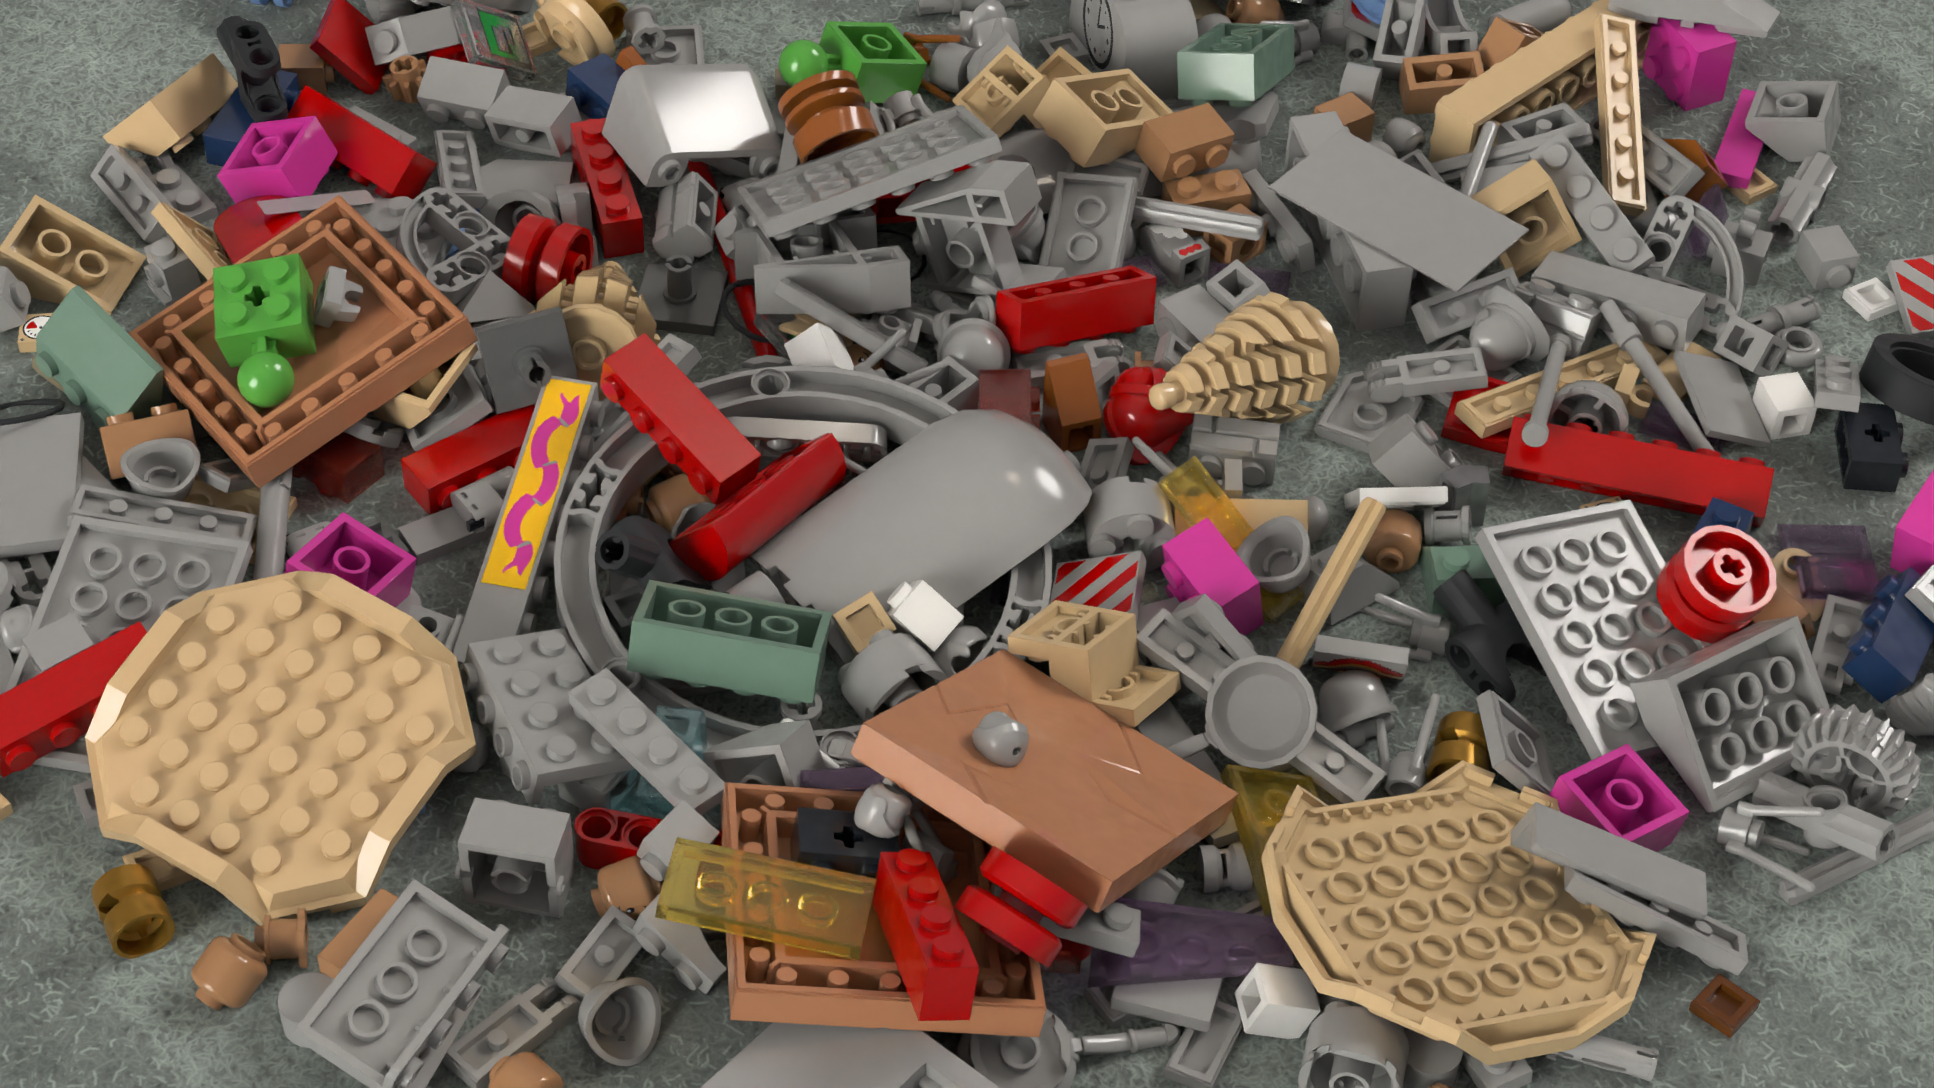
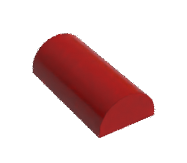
[669,433,846,581]

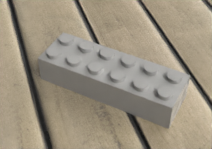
[1283,111,1417,332]

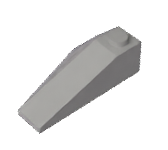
[1608,0,1780,38]

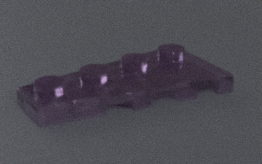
[1087,897,1294,988]

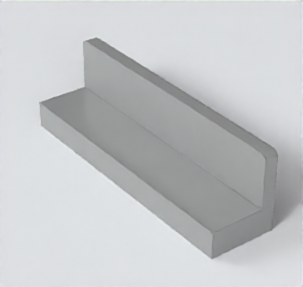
[1511,802,1708,921]

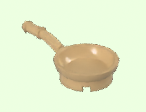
[533,0,616,66]

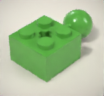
[778,21,927,104]
[213,253,316,408]

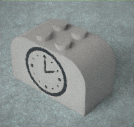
[1068,0,1198,100]

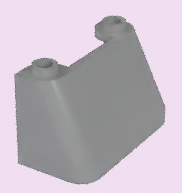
[602,63,782,187]

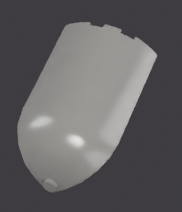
[748,409,1092,670]

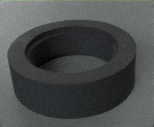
[1859,333,1934,425]

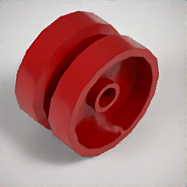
[502,213,594,306]
[1657,525,1776,643]
[954,845,1088,968]

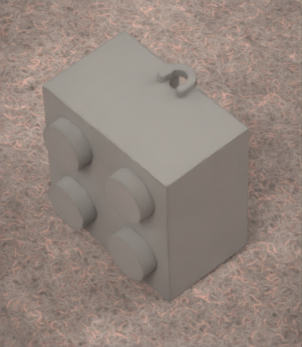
[455,797,575,918]

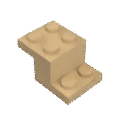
[952,45,1092,138]
[1007,600,1181,727]

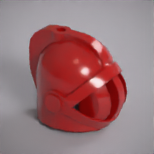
[1103,366,1193,465]

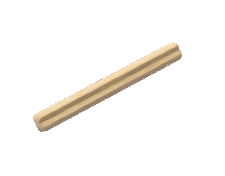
[1276,497,1386,669]

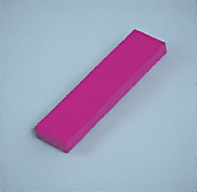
[1715,88,1764,189]

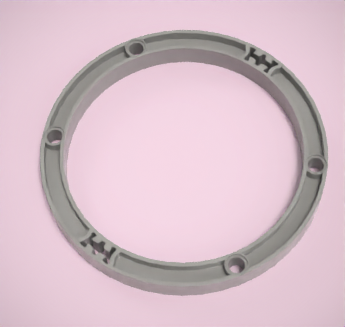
[554,365,1052,784]

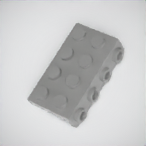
[459,628,633,805]
[293,879,510,1088]

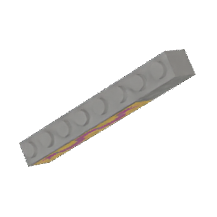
[453,376,605,668]

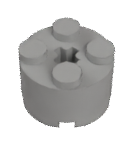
[1083,476,1176,573]
[837,629,948,722]
[1298,1001,1410,1088]

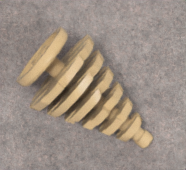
[529,261,661,401]
[1148,292,1340,424]

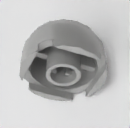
[1548,380,1629,435]

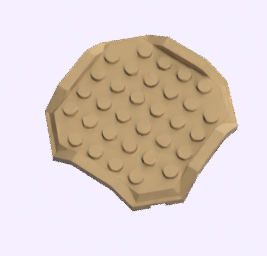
[85,570,477,925]
[1261,760,1657,1066]

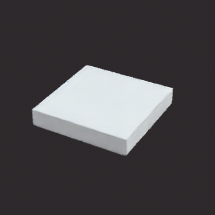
[1344,486,1448,512]

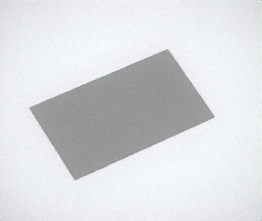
[1268,129,1529,292]

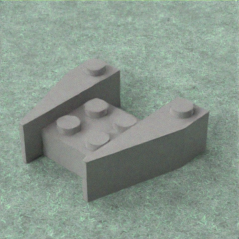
[895,160,1067,307]
[733,207,911,315]

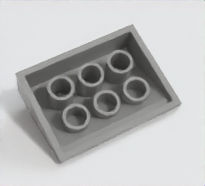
[1630,616,1830,813]

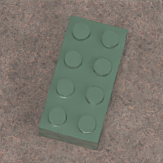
[1177,23,1295,107]
[626,580,832,704]

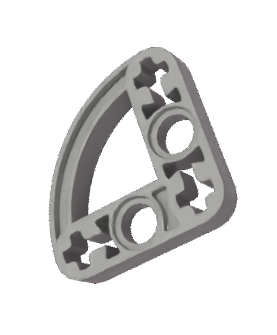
[396,187,511,305]
[1636,195,1745,338]

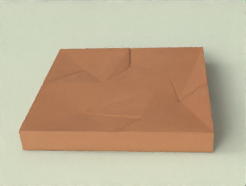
[128,195,478,489]
[850,649,1239,913]
[720,782,1046,1037]

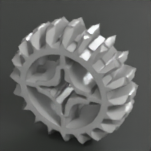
[1790,703,1922,818]

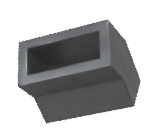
[1434,465,1490,526]

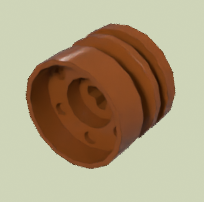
[778,70,880,164]

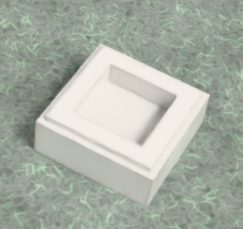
[1842,277,1899,322]

